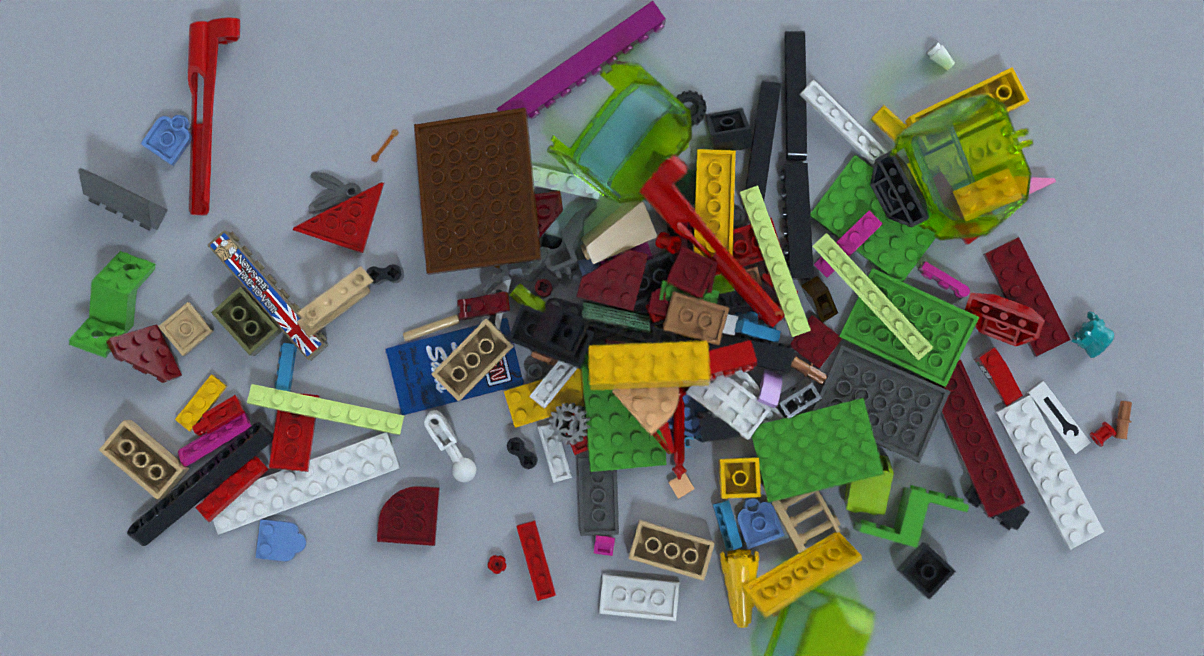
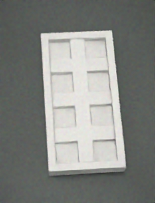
[686,375,771,440]

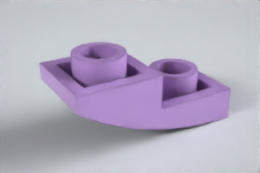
[757,369,782,408]

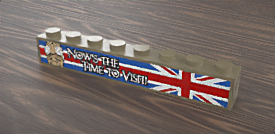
[207,230,329,361]

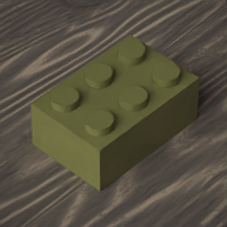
[211,287,283,356]

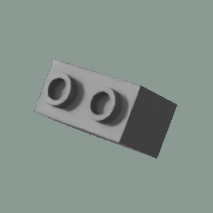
[778,377,822,418]

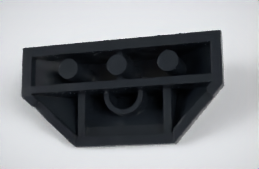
[870,150,929,228]

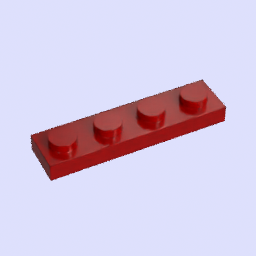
[195,456,269,523]
[516,520,556,601]

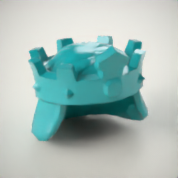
[1071,311,1115,358]

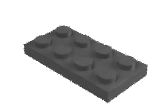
[578,458,619,536]

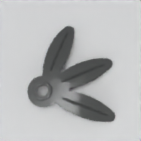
[309,172,361,211]

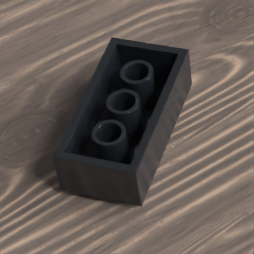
[608,250,675,314]
[507,304,596,369]

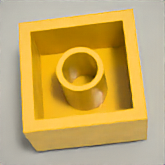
[718,457,761,499]

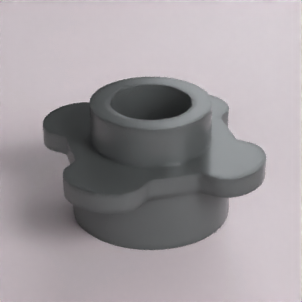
[524,361,546,382]

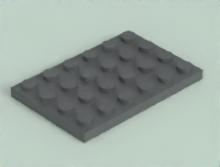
[813,345,950,463]

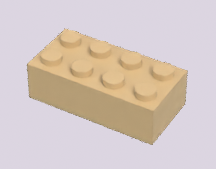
[431,319,515,401]
[99,420,190,500]
[628,519,715,581]

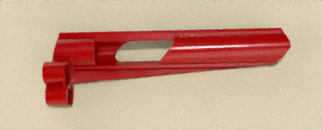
[188,17,241,216]
[639,154,784,327]

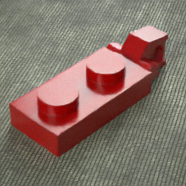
[192,395,245,436]

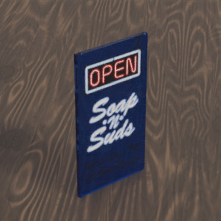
[385,318,524,416]

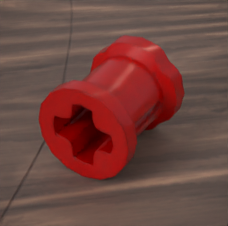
[655,232,681,254]
[1089,422,1116,447]

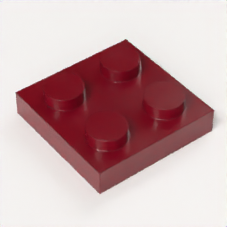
[666,246,718,299]
[789,315,843,369]

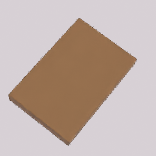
[662,292,729,345]

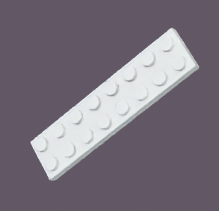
[995,395,1104,550]

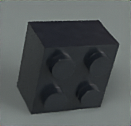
[896,542,956,600]

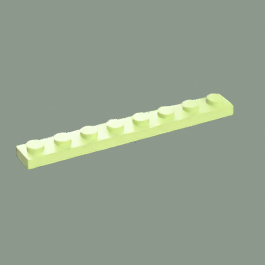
[739,186,811,338]
[812,233,933,360]
[247,384,404,435]

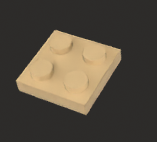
[158,302,214,356]

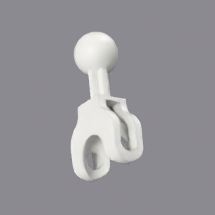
[424,410,477,482]

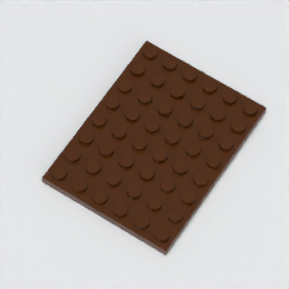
[414,107,541,275]

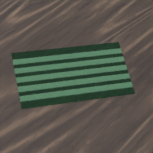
[583,300,650,333]

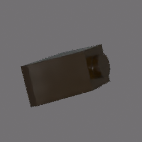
[801,276,838,323]

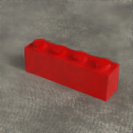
[686,340,757,387]

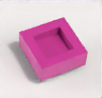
[594,535,615,556]

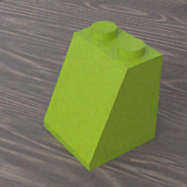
[844,455,894,515]

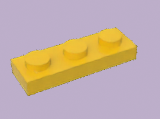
[175,374,228,432]

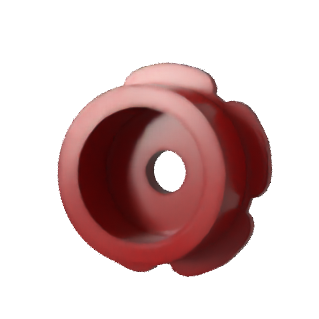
[488,555,507,574]

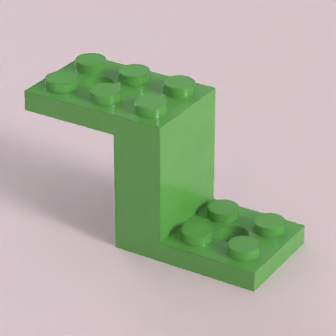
[69,251,156,358]
[853,485,969,548]

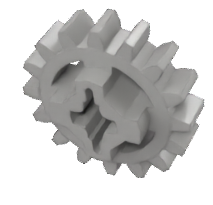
[549,403,591,445]

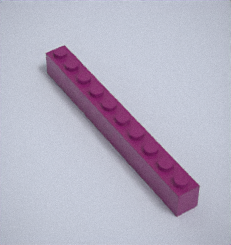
[496,1,666,119]

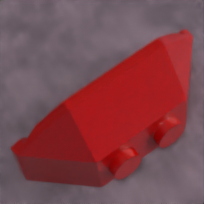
[965,293,1045,347]

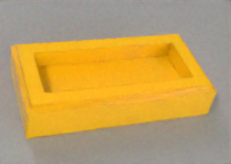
[870,105,910,145]

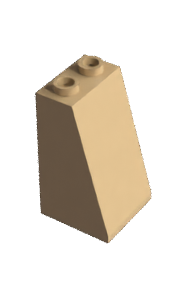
[580,195,657,264]

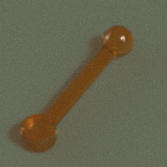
[371,129,399,162]

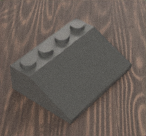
[78,168,168,231]

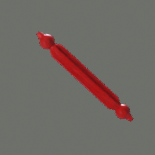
[672,387,687,480]

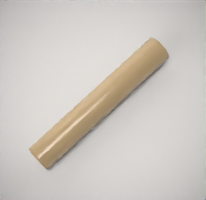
[403,314,460,342]

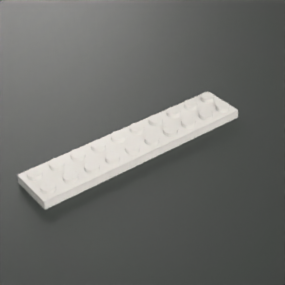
[213,432,401,535]

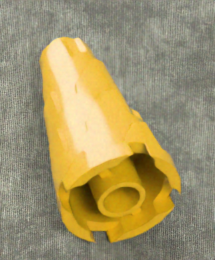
[720,549,760,628]

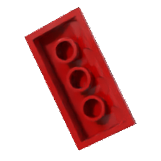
[715,217,783,276]

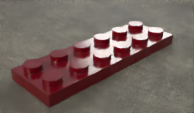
[983,237,1071,357]

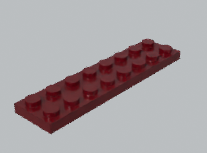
[926,360,1025,518]

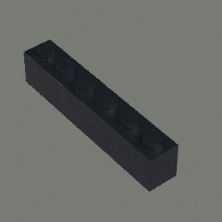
[780,163,814,280]
[677,334,794,373]

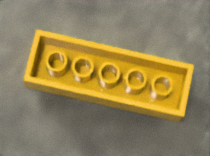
[905,67,1030,155]
[589,341,710,390]

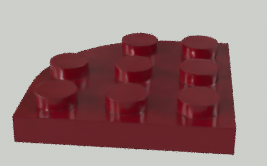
[377,486,440,546]

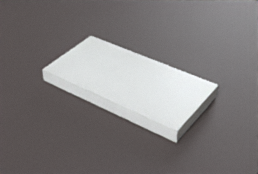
[599,574,680,621]

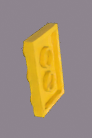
[953,168,1022,221]

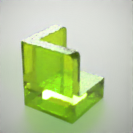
[712,275,734,294]

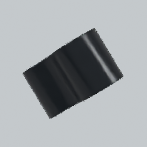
[366,264,404,285]
[507,437,538,469]

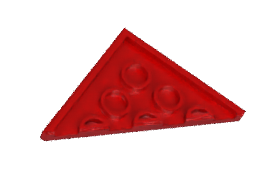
[293,182,385,253]

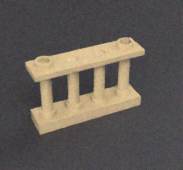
[297,266,373,338]
[760,482,841,553]

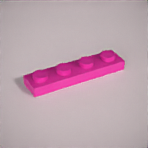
[814,210,883,278]
[178,412,251,467]

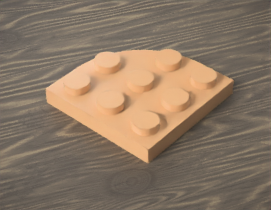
[612,387,679,435]

